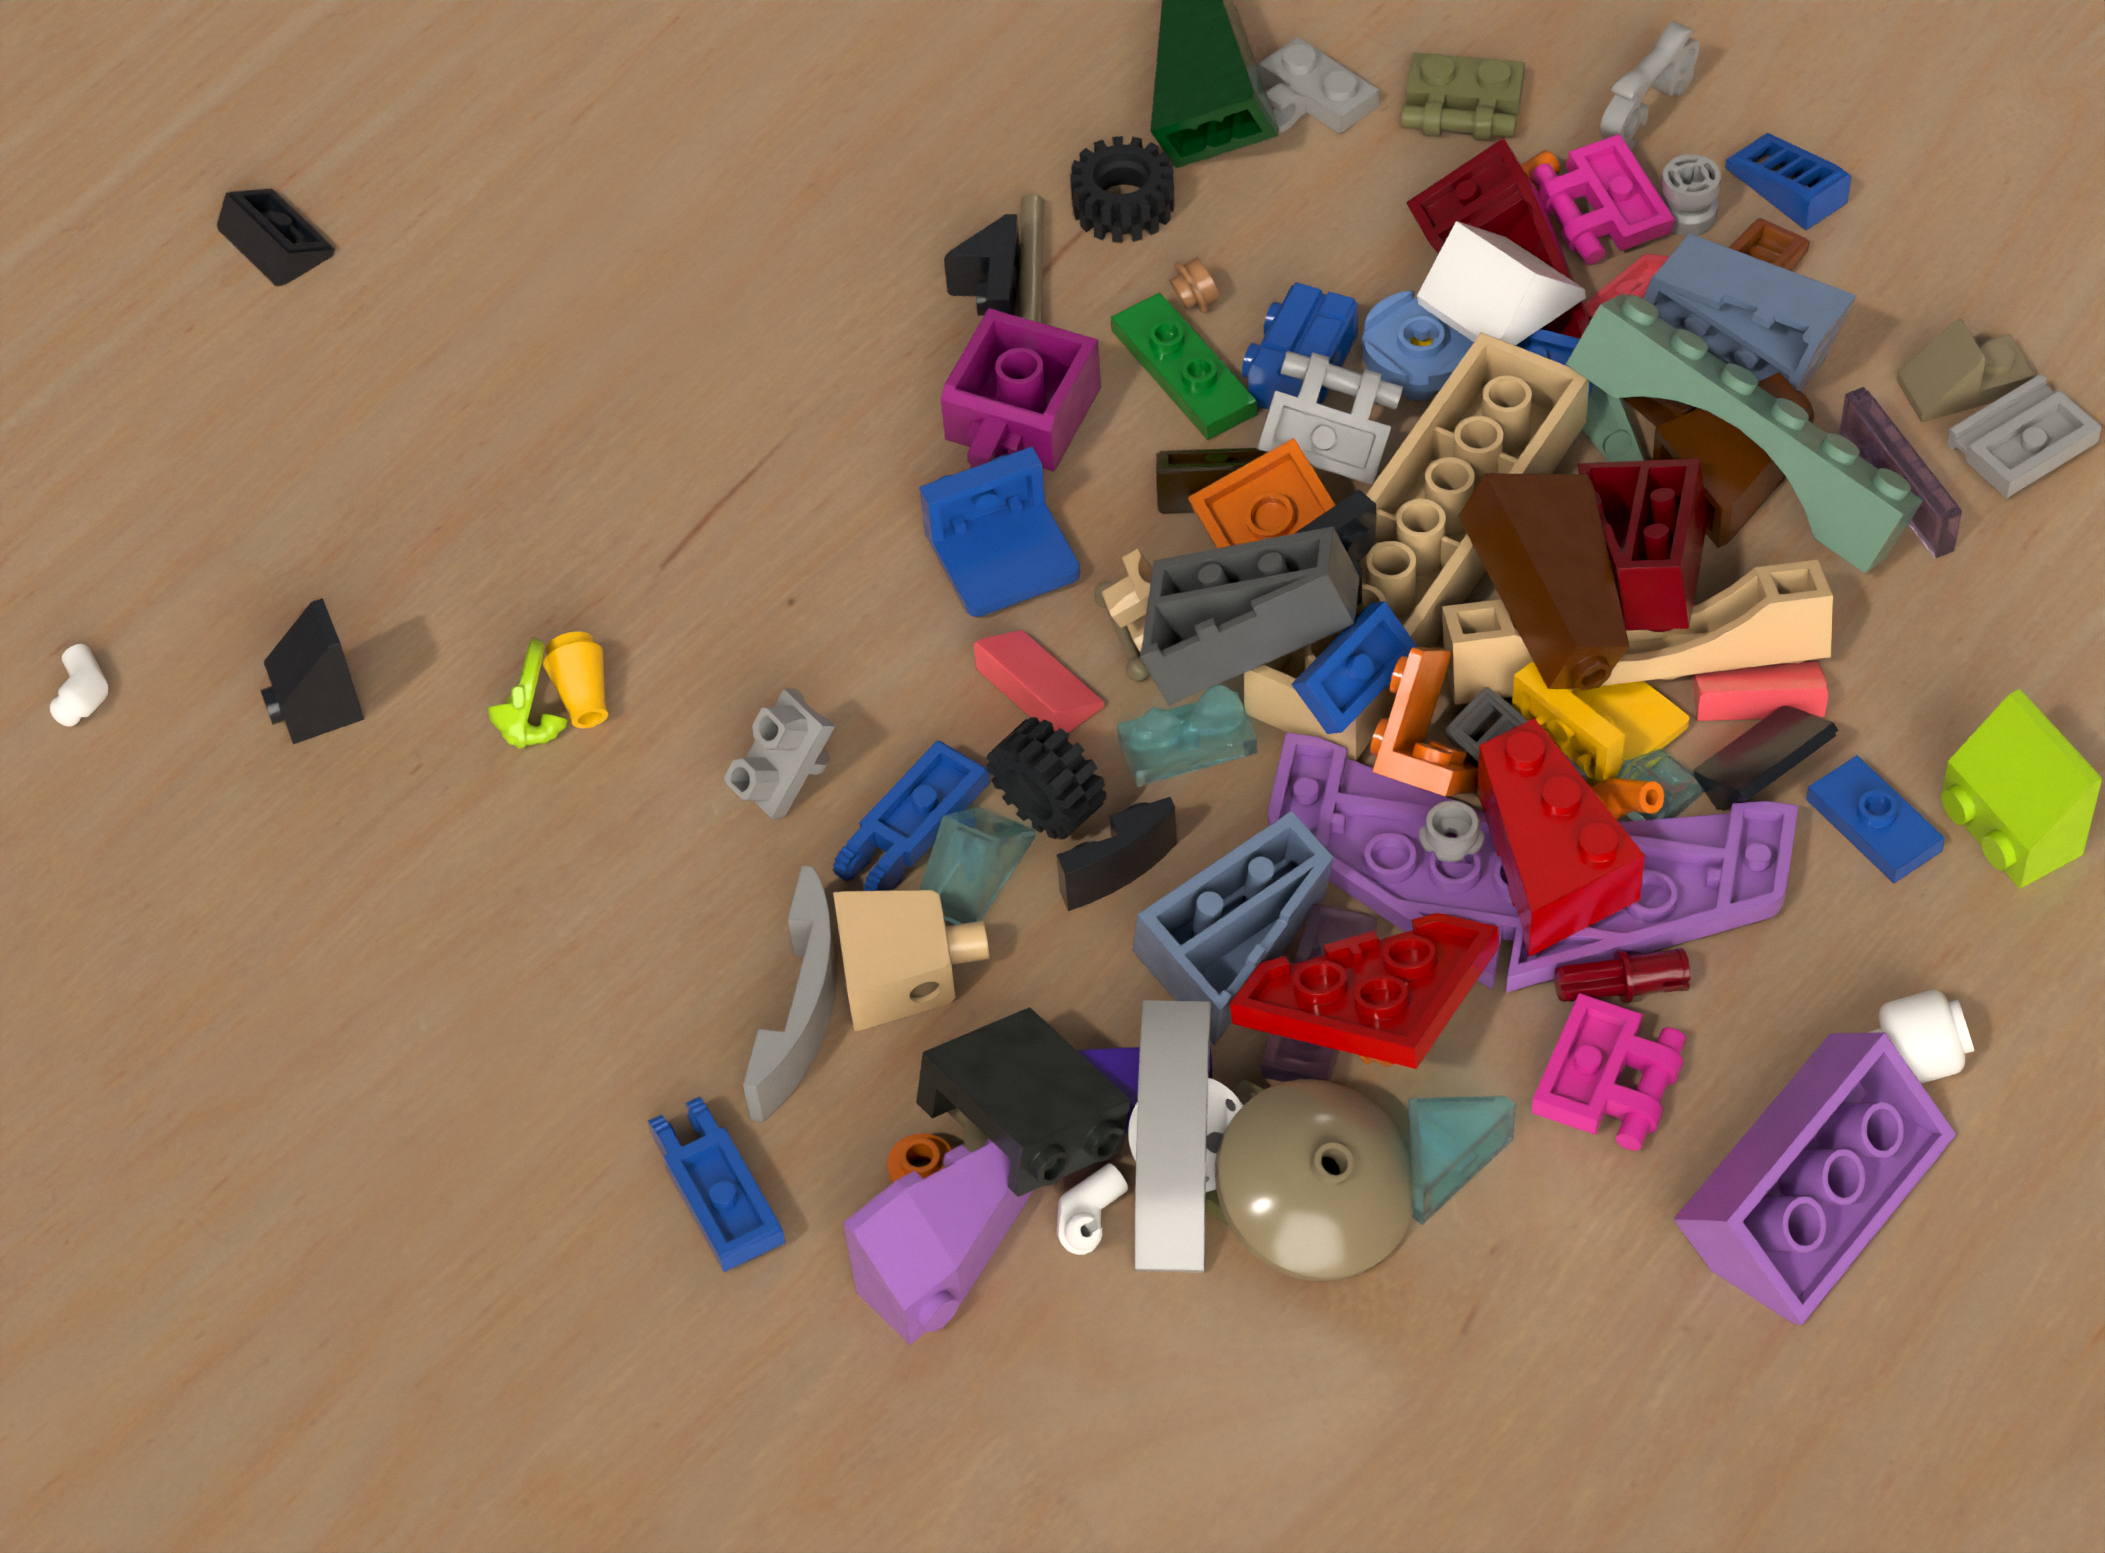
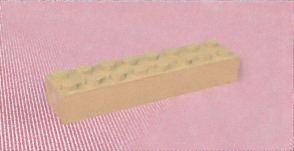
[1244,332,1589,761]

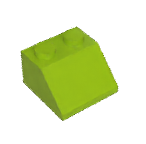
[1940,688,2102,889]

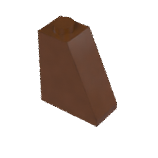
[1652,372,1814,548]

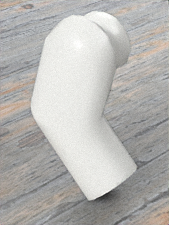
[50,644,108,727]
[1057,1163,1128,1254]

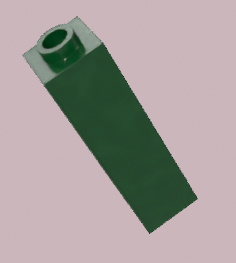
[1150,0,1279,168]

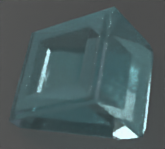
[1616,749,1704,821]

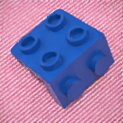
[919,447,1080,617]

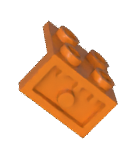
[1370,647,1478,796]

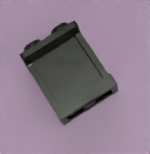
[916,1007,1130,1197]

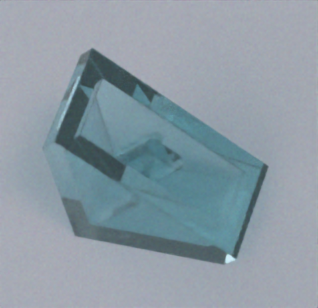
[919,807,1036,924]
[1408,1096,1516,1225]

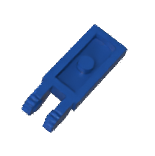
[832,741,990,891]
[648,1097,785,1272]

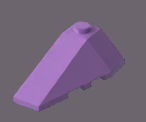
[843,1138,1034,1345]

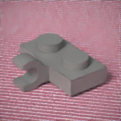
[1259,37,1379,134]

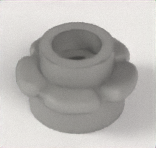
[1419,801,1484,862]

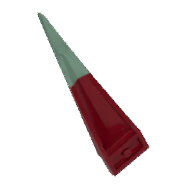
[1406,138,1645,462]

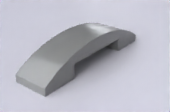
[743,866,837,1122]
[1135,1000,1211,1273]

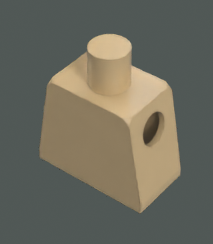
[833,890,990,1031]

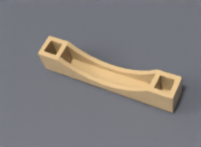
[1442,559,1833,704]

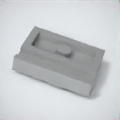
[1946,374,2102,499]

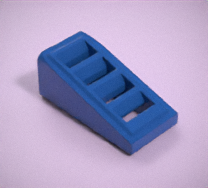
[1725,133,1851,230]

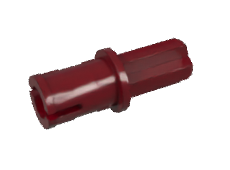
[1554,948,1691,1003]

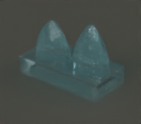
[1117,684,1257,787]

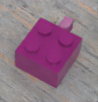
[941,308,1101,472]

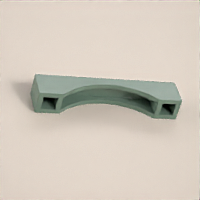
[1566,293,1924,574]

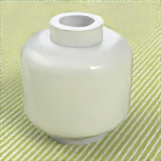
[1868,990,1974,1084]

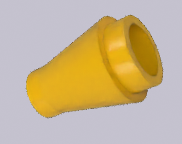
[543,631,608,728]

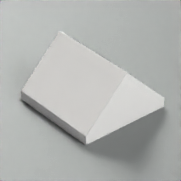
[1417,221,1586,345]

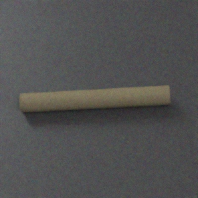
[1019,194,1044,323]

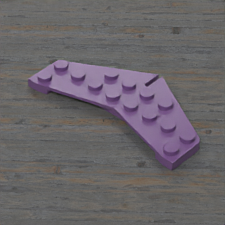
[1268,732,1798,993]

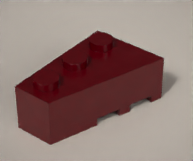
[1577,458,1708,632]

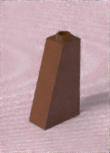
[1458,473,1630,690]

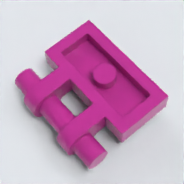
[1531,134,1675,265]
[1532,993,1686,1151]

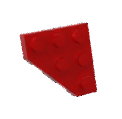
[1230,913,1499,1069]

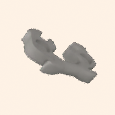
[1600,21,1700,151]

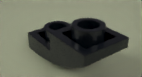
[1056,797,1177,911]

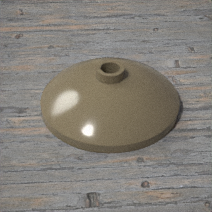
[1215,1079,1417,1282]

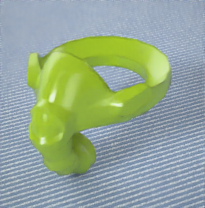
[487,637,568,749]

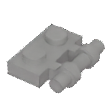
[1256,350,1403,485]

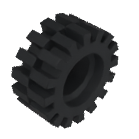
[1070,136,1175,243]
[986,717,1107,839]

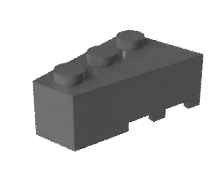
[1140,526,1359,705]

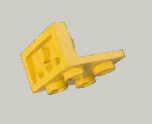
[1512,661,1690,787]

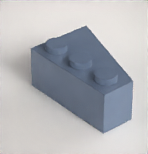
[1643,233,1857,391]
[1133,811,1333,1046]

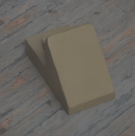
[1897,319,2036,422]

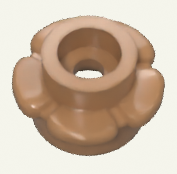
[1170,257,1220,313]

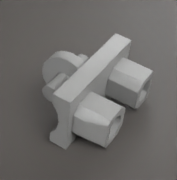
[724,689,835,819]

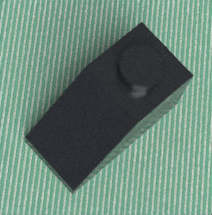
[260,598,364,744]

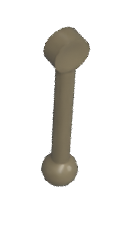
[1095,582,1150,681]

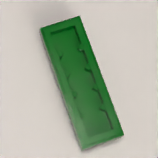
[1111,292,1257,440]

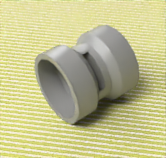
[1661,154,1721,237]

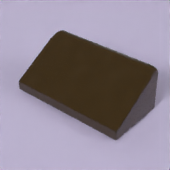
[1156,448,1268,514]

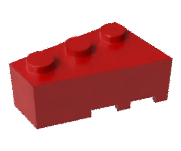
[1477,718,1645,957]

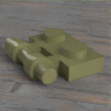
[1401,52,1525,141]

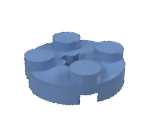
[1362,290,1474,401]

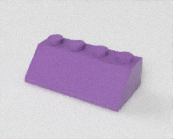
[1674,1032,1956,1325]

